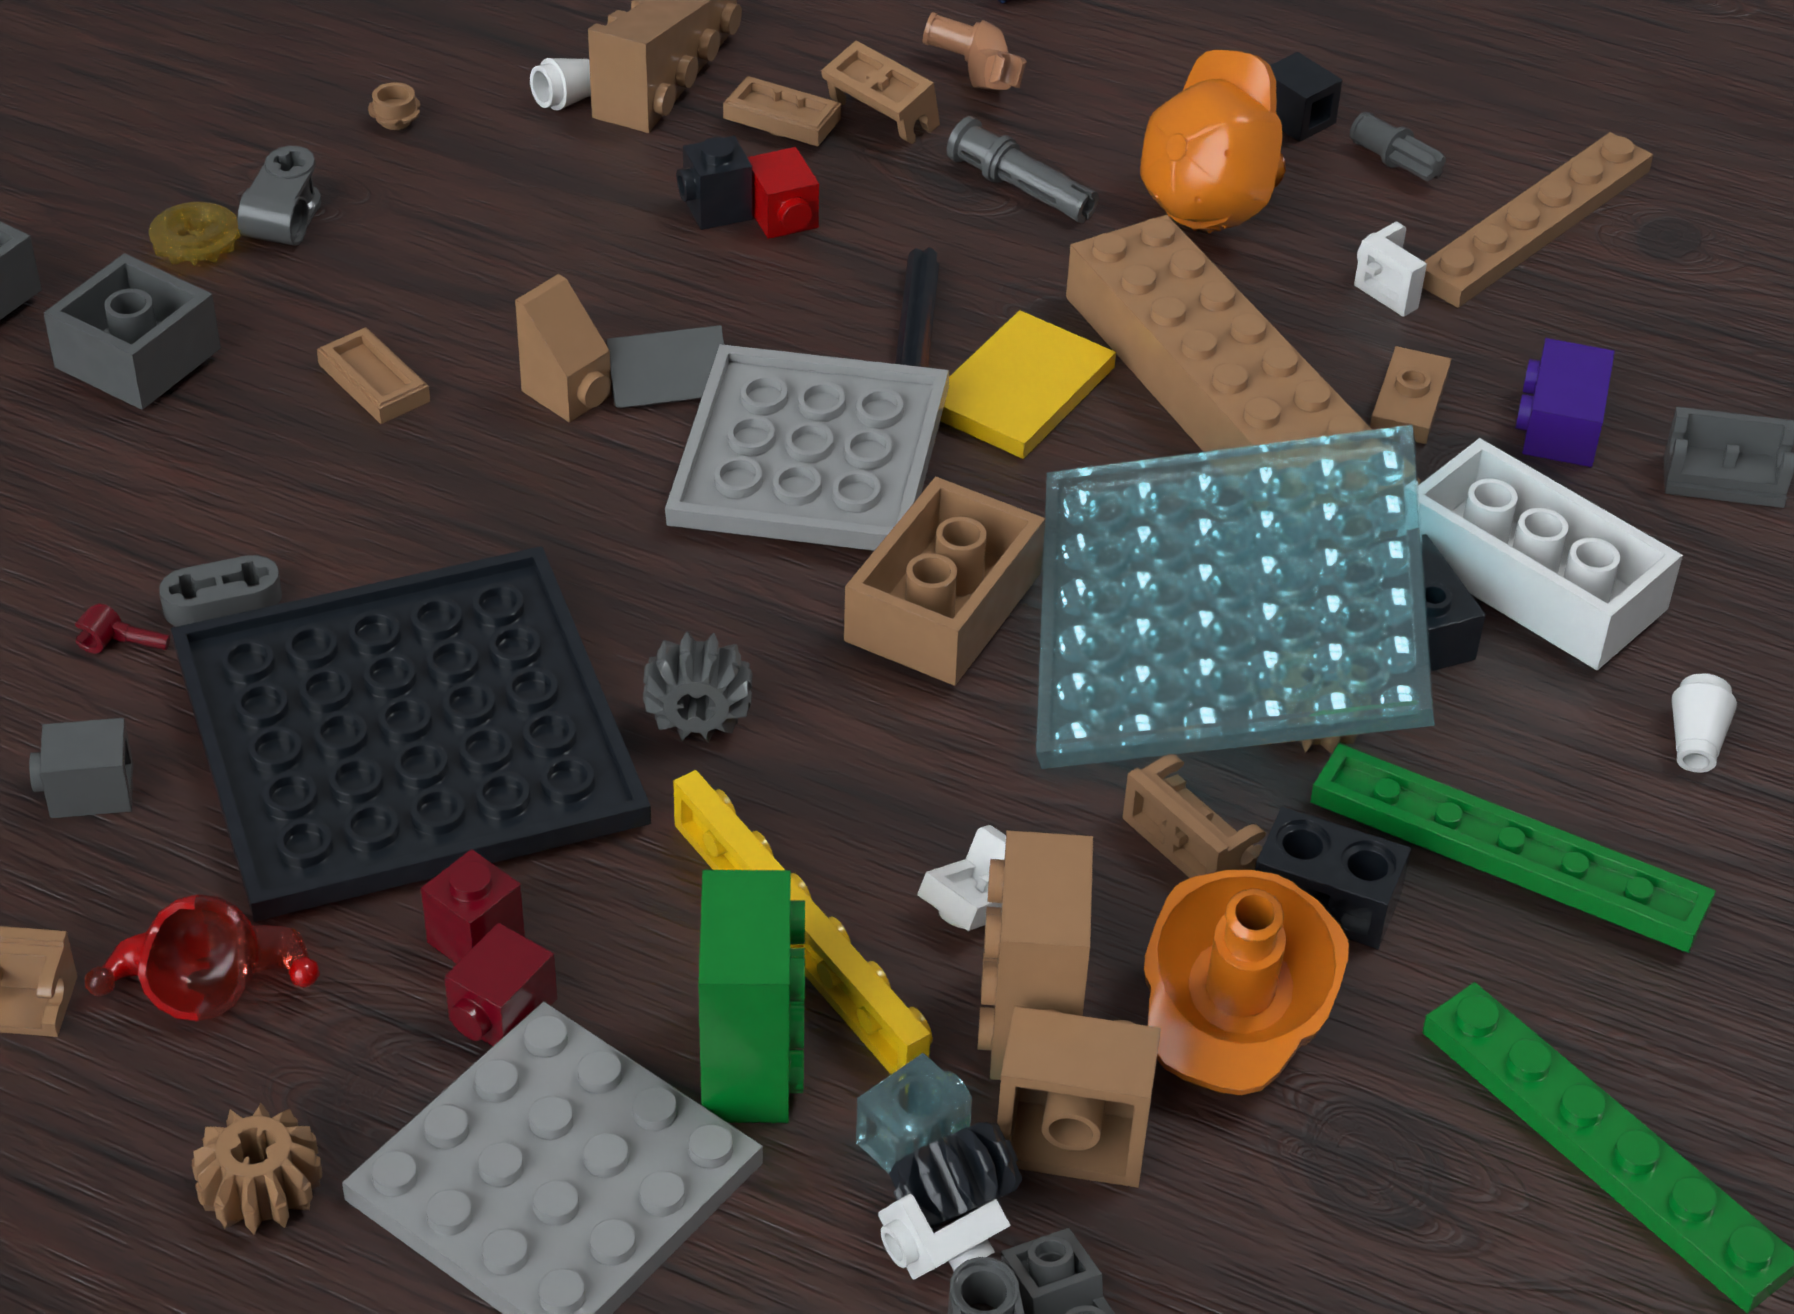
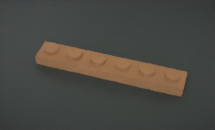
[1422,132,1654,308]

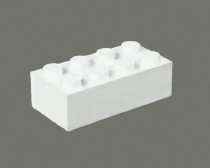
[1398,438,1683,670]

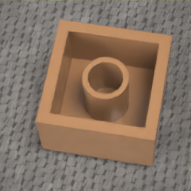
[997,1006,1161,1188]

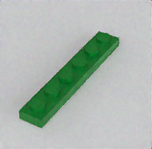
[1310,743,1716,953]
[1422,982,1794,1314]

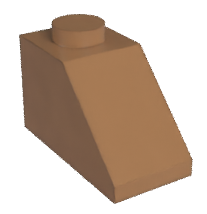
[515,274,612,423]

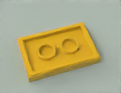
[940,310,1116,459]

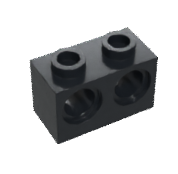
[1255,807,1411,949]

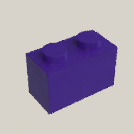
[1515,338,1615,467]

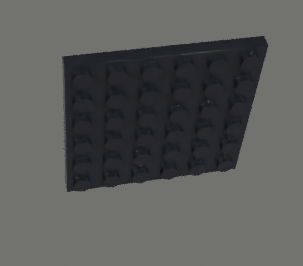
[171,546,651,922]

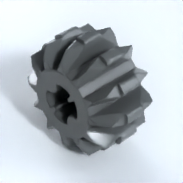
[643,631,753,743]

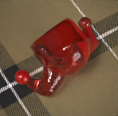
[85,894,320,1021]

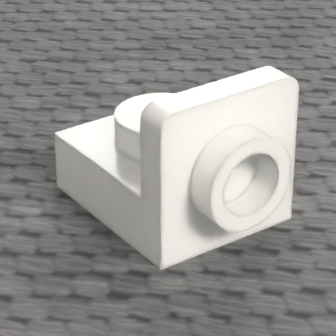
[1354,221,1427,317]

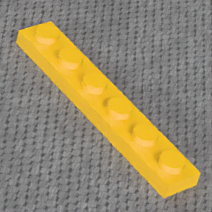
[673,770,933,1090]

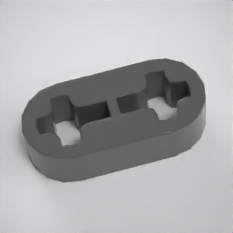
[159,555,282,627]

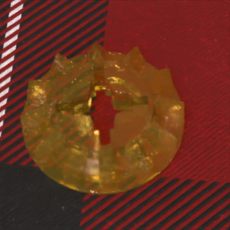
[149,202,240,267]

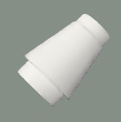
[530,58,591,111]
[1671,674,1737,773]

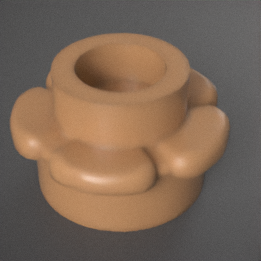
[368,82,421,130]

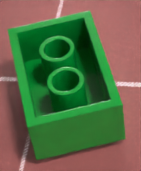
[698,870,805,1123]

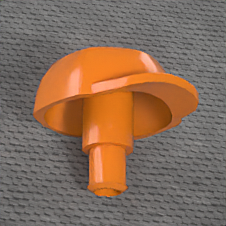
[1140,50,1286,233]
[1144,870,1349,1095]

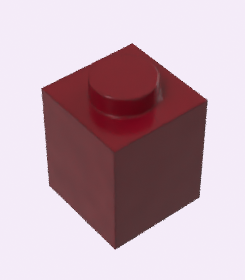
[421,849,525,964]
[444,923,558,1046]

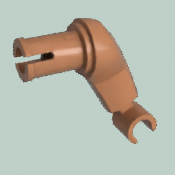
[922,12,1027,90]

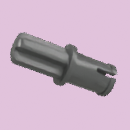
[1350,112,1446,181]

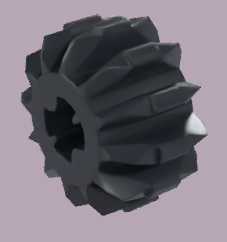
[889,1122,1023,1229]

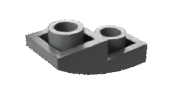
[1001,1228,1115,1314]

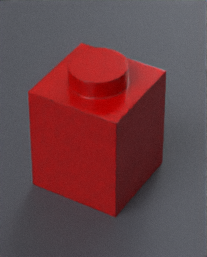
[747,147,819,239]

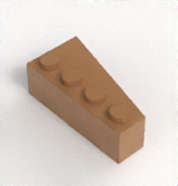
[588,0,742,133]

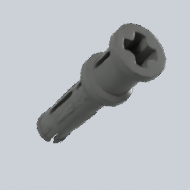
[946,116,1099,223]

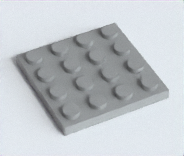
[665,344,949,551]
[342,1001,763,1314]

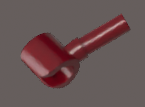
[75,603,170,654]

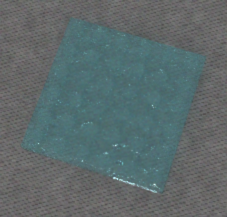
[1036,425,1435,769]

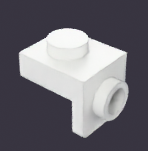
[917,825,1006,931]
[878,1194,1011,1280]

